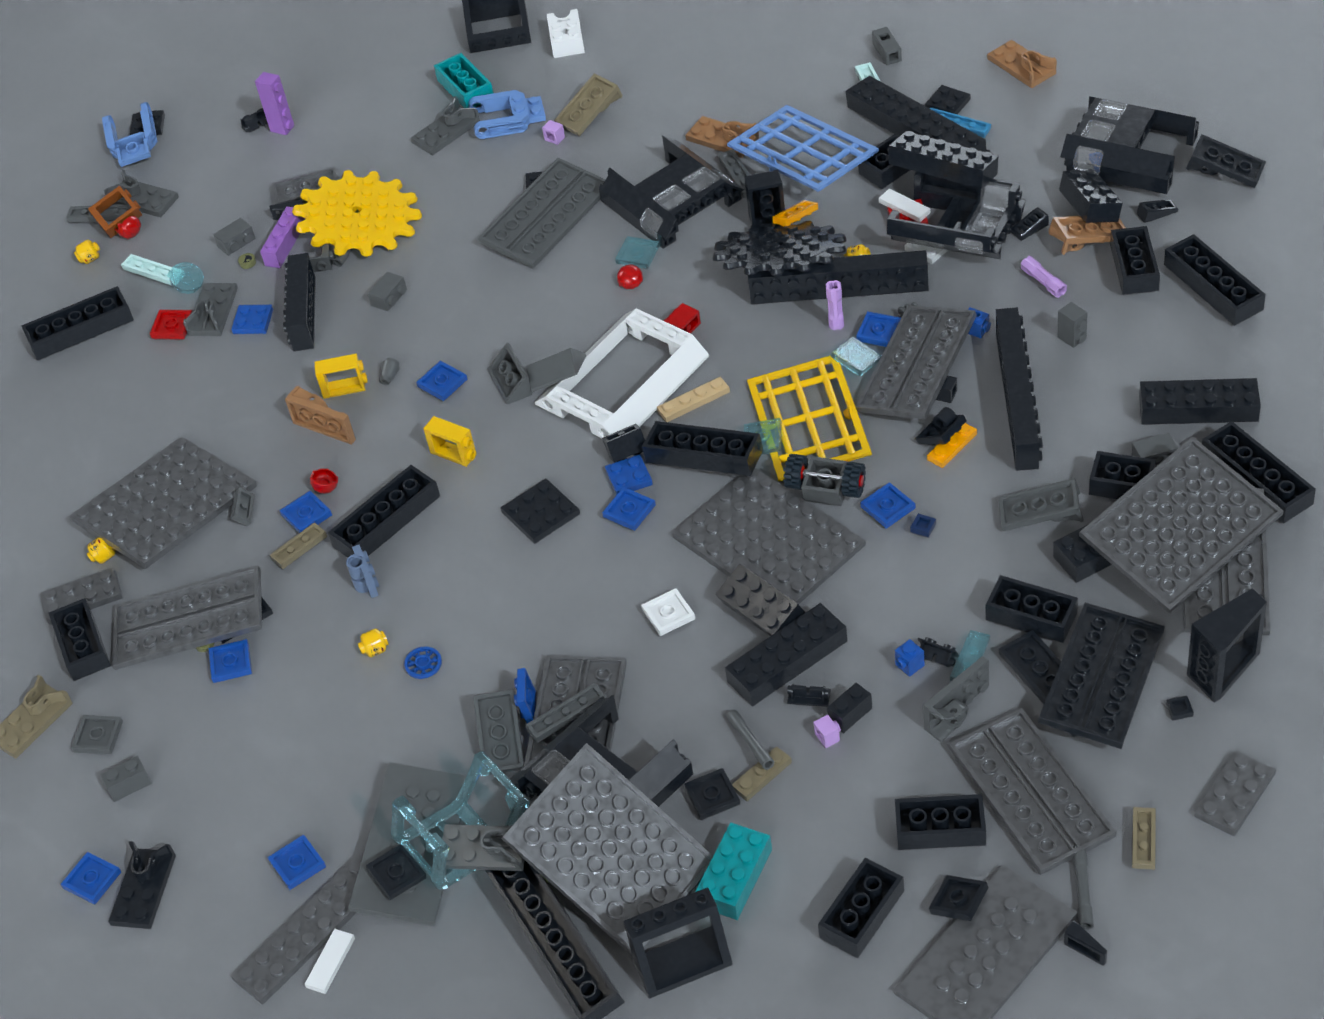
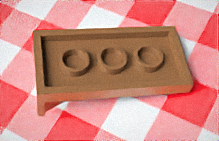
[987,40,1057,88]
[685,116,759,158]
[1049,216,1126,255]
[285,386,356,445]

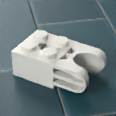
[547,9,585,58]

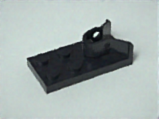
[1186,134,1266,188]
[108,841,176,929]

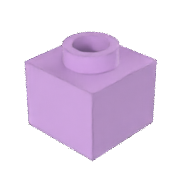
[542,120,565,145]
[813,715,841,748]

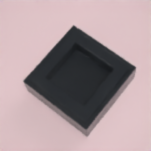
[1166,696,1194,721]

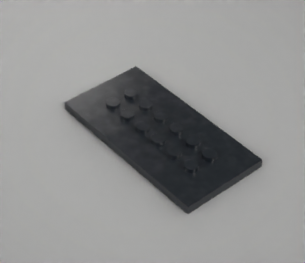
[1038,602,1165,749]

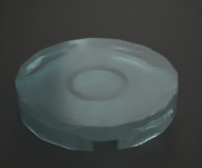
[169,262,204,294]

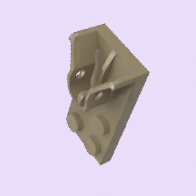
[554,73,623,136]
[0,675,73,759]

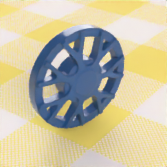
[404,647,442,679]

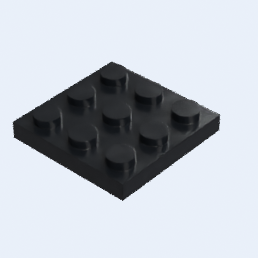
[501,478,580,544]

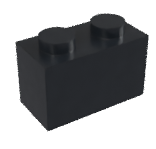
[602,424,645,463]
[827,683,872,734]

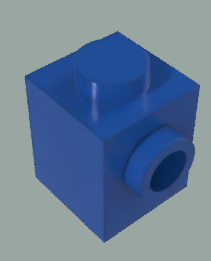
[968,308,991,338]
[895,639,925,677]

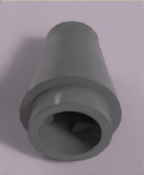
[379,358,400,385]

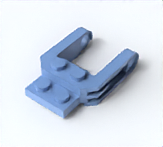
[469,90,546,139]
[102,102,158,167]

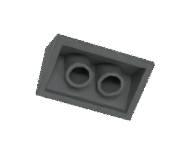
[488,343,532,404]
[526,348,587,392]

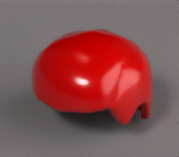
[115,216,141,239]
[617,265,643,289]
[310,468,338,494]

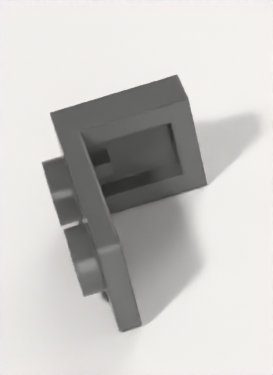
[309,244,335,272]

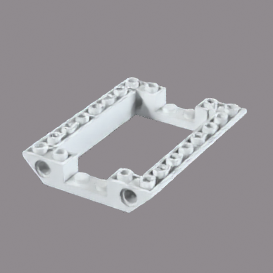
[535,308,709,438]

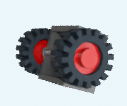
[784,454,866,506]

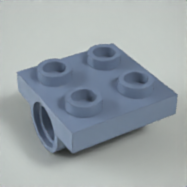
[346,545,380,598]

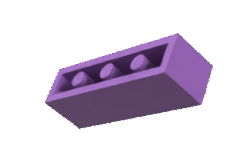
[255,72,294,135]
[260,206,305,268]

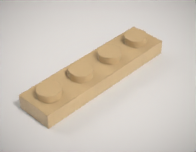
[657,376,730,422]

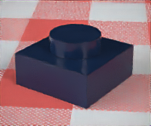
[910,513,936,538]

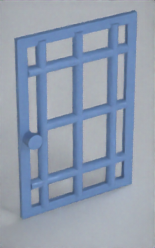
[727,105,879,192]

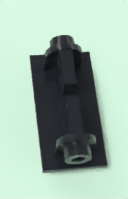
[240,108,268,133]
[918,637,960,667]
[787,684,831,707]

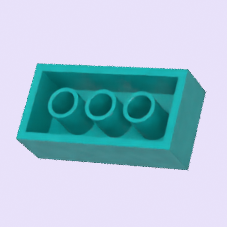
[434,53,493,108]
[695,822,772,920]

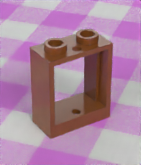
[88,186,142,238]

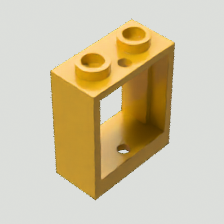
[314,353,368,399]
[423,416,477,467]

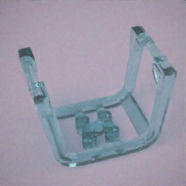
[391,751,530,890]

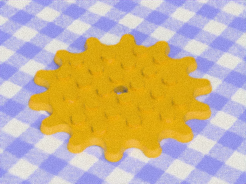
[292,170,422,257]

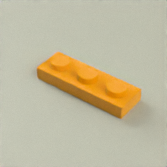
[773,200,818,227]
[927,423,977,468]

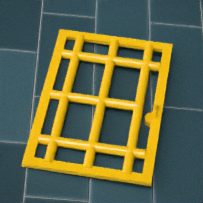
[747,354,872,481]

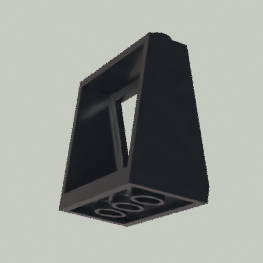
[462,0,531,53]
[1187,588,1267,703]
[624,887,733,999]

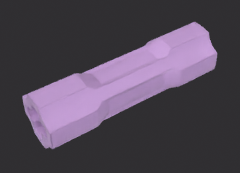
[1021,256,1067,298]
[825,280,844,330]

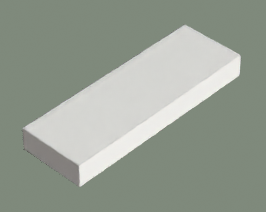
[879,189,931,223]
[305,929,355,994]

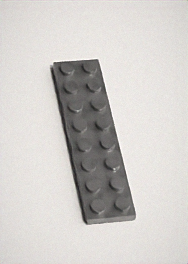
[232,856,361,1005]

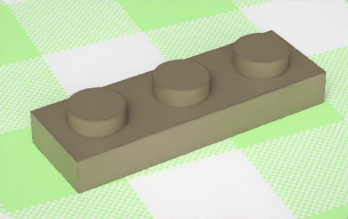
[270,522,327,569]
[732,746,792,801]
[1132,807,1156,870]

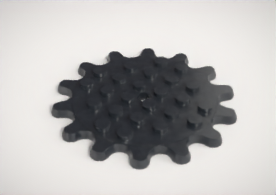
[712,221,847,276]

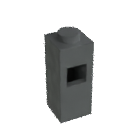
[872,27,902,65]

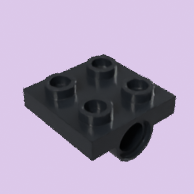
[915,407,967,445]

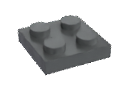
[71,715,123,754]

